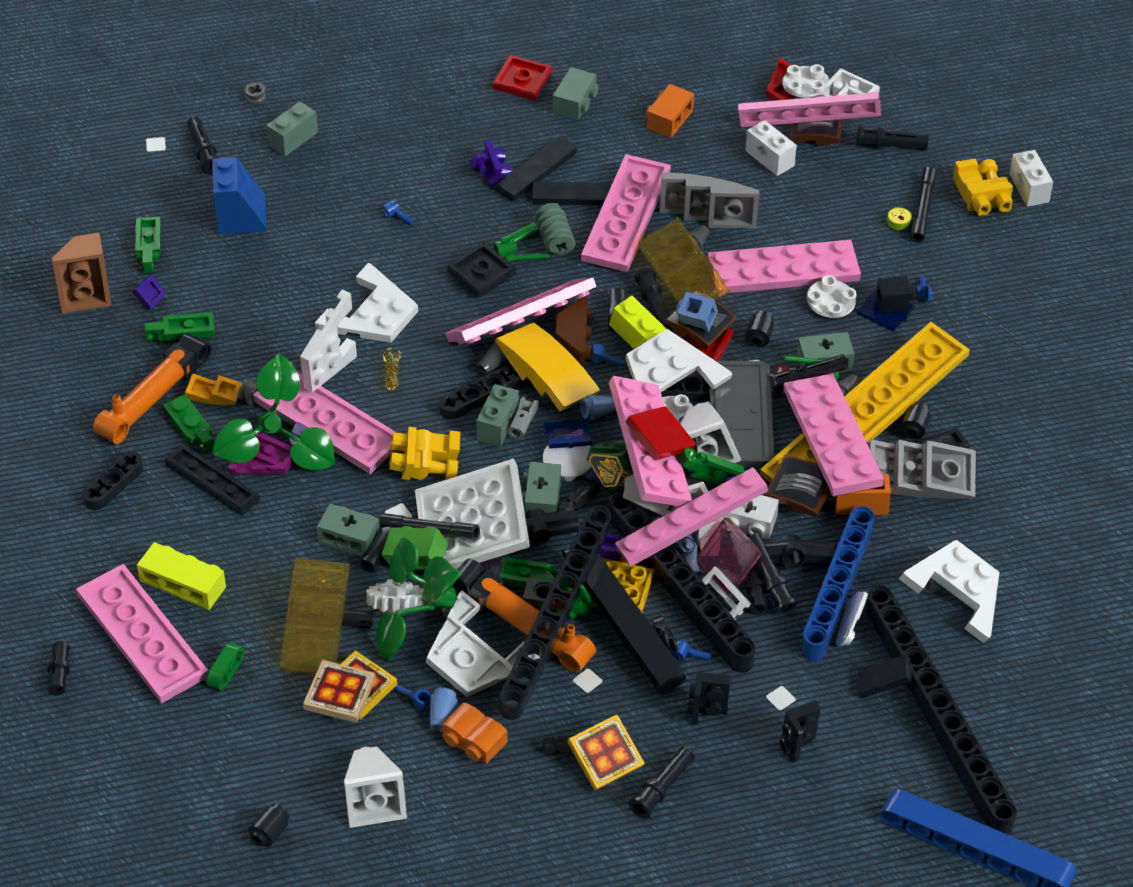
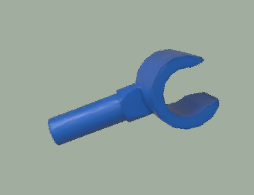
[382,200,414,225]
[916,276,931,301]
[590,344,625,367]
[671,640,711,662]
[395,685,431,711]

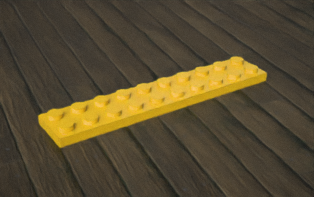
[760,322,970,483]

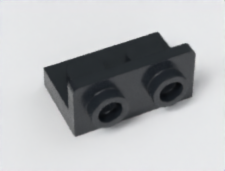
[687,672,731,725]
[779,700,821,763]

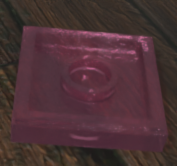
[697,518,762,594]

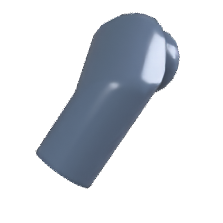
[678,538,701,576]

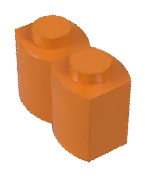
[442,703,508,764]

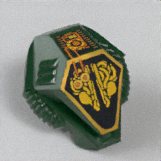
[586,440,633,494]

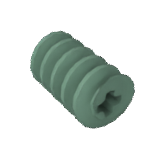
[535,203,576,256]

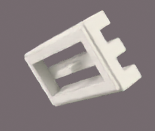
[702,566,751,620]

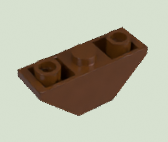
[556,297,592,369]

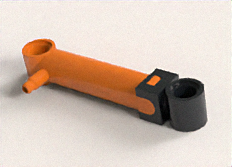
[93,332,212,444]
[452,558,596,673]

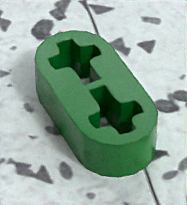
[207,642,244,691]

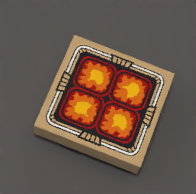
[303,660,376,723]

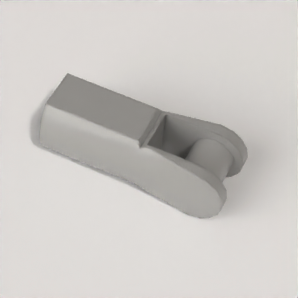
[507,397,538,440]

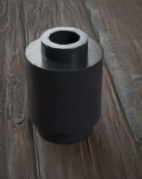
[745,311,774,347]
[900,401,931,439]
[248,804,290,847]

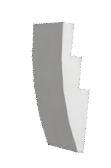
[660,172,759,228]
[867,439,976,499]

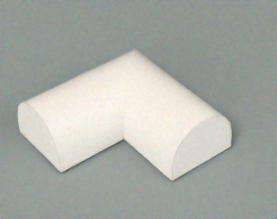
[816,68,880,97]

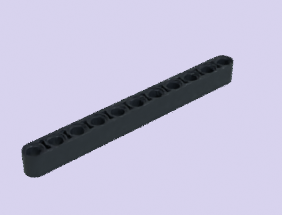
[865,585,1017,835]

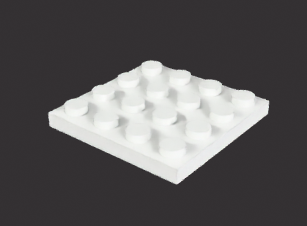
[415,459,530,569]

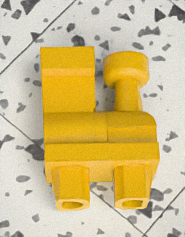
[953,158,1013,216]
[389,427,460,480]

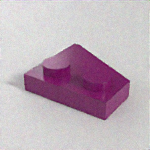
[228,432,294,475]

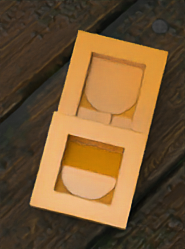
[185,374,243,405]

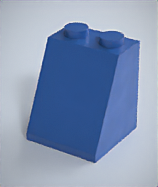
[212,157,267,234]

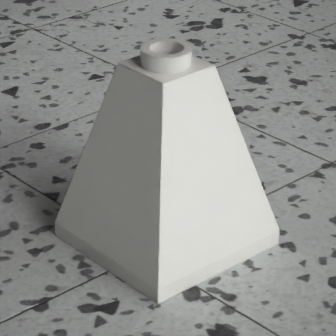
[681,402,741,477]
[344,747,407,828]

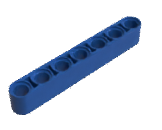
[801,506,875,662]
[879,789,1077,887]

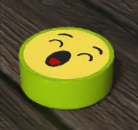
[887,207,912,230]

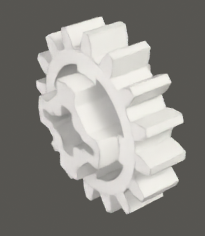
[366,579,426,615]

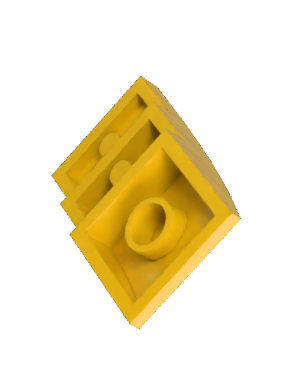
[495,322,600,412]

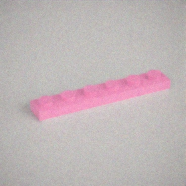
[738,92,881,127]
[615,467,768,567]

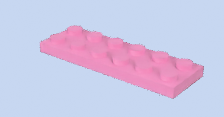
[581,154,671,272]
[707,240,861,294]
[445,277,596,345]
[253,372,397,474]
[784,374,884,496]
[609,376,692,507]
[76,564,209,703]

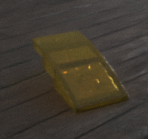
[637,217,730,304]
[280,558,350,674]

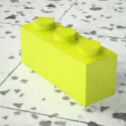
[609,296,667,349]
[137,542,226,610]

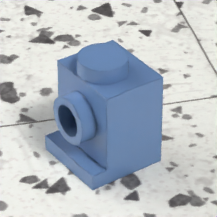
[676,292,718,332]

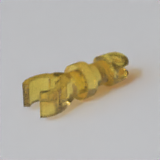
[383,346,401,391]

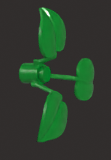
[212,354,335,470]
[376,538,461,662]

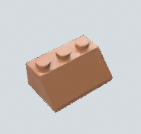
[52,233,112,314]

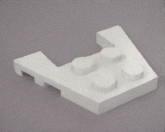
[315,263,418,343]
[300,290,357,393]
[626,329,732,412]
[899,540,999,643]
[426,590,540,697]

